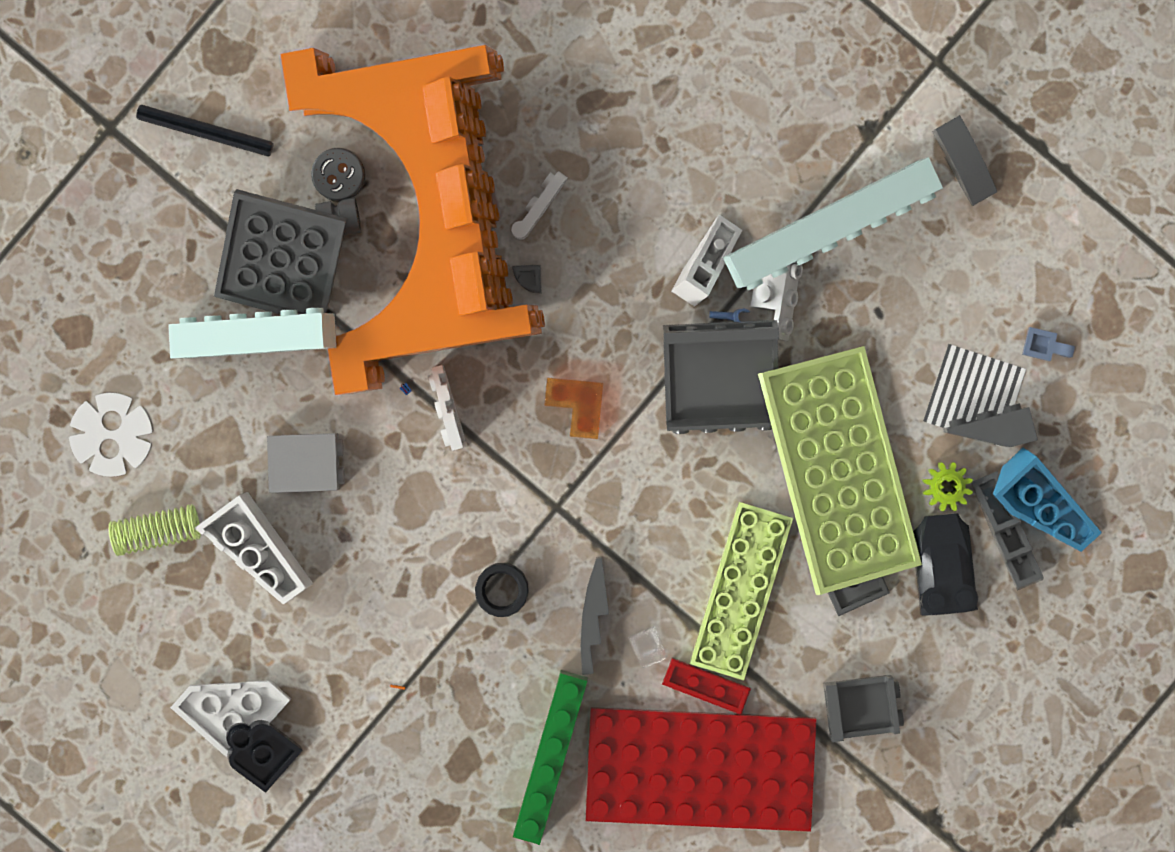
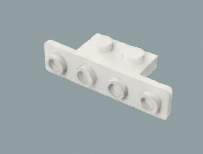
[751,262,803,341]

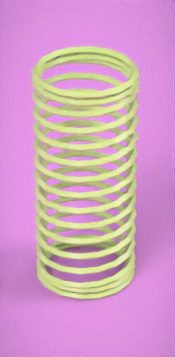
[109,504,201,557]

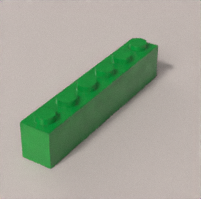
[513,670,588,845]

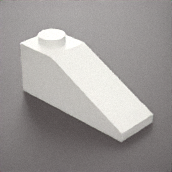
[672,215,742,307]

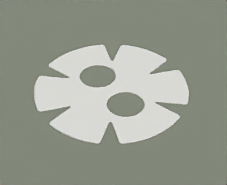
[69,393,152,477]

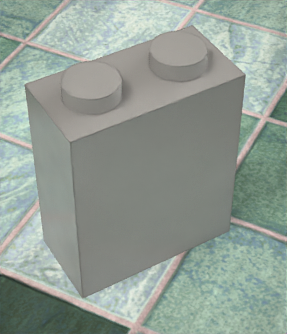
[267,433,345,493]

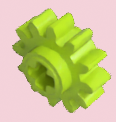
[922,462,973,511]

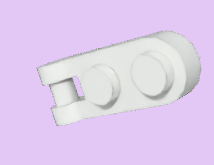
[511,171,568,240]

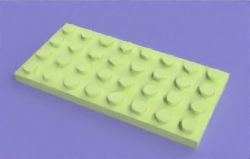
[758,346,922,595]

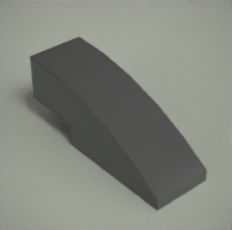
[932,115,997,206]

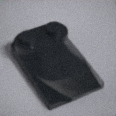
[913,513,978,616]

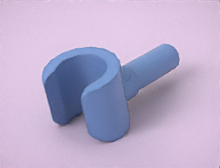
[709,308,750,322]

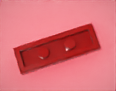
[662,658,751,715]

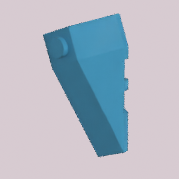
[993,448,1102,552]

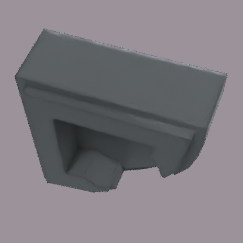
[512,265,542,294]

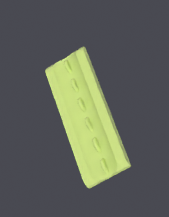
[690,502,793,680]

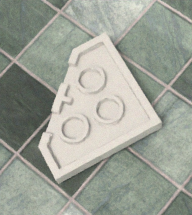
[428,365,467,451]
[170,680,291,757]

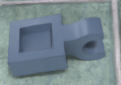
[1022,327,1075,361]

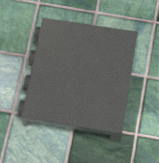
[663,320,779,434]

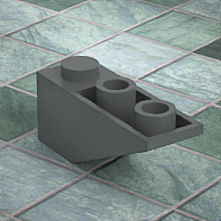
[943,403,1038,447]

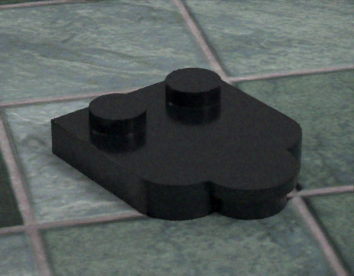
[226,720,303,793]

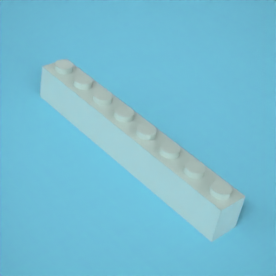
[723,157,943,290]

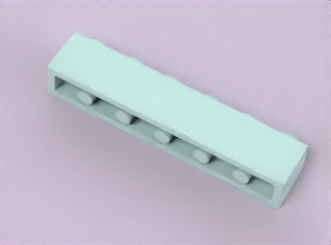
[169,308,336,358]

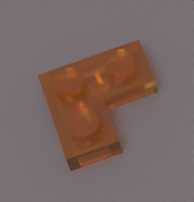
[544,378,603,439]

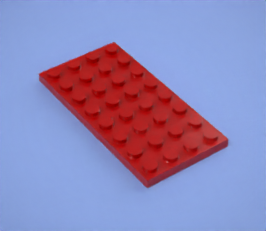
[586,707,816,832]

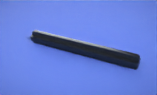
[136,105,274,157]

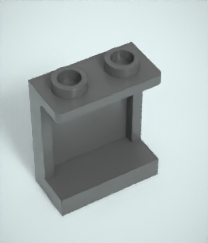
[823,675,904,742]

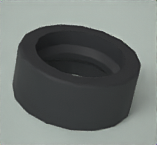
[475,563,529,617]

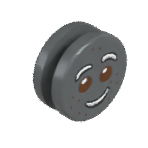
[311,148,365,202]

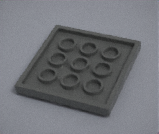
[214,189,348,315]

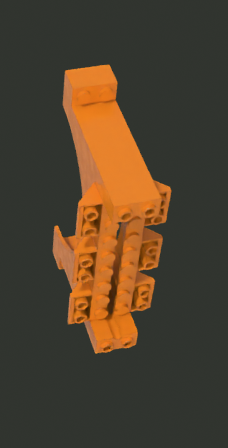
[280,45,545,395]

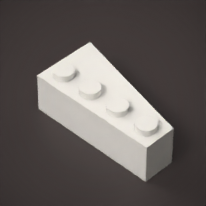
[195,492,313,604]

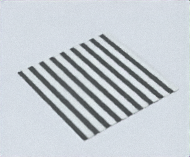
[923,344,1026,447]

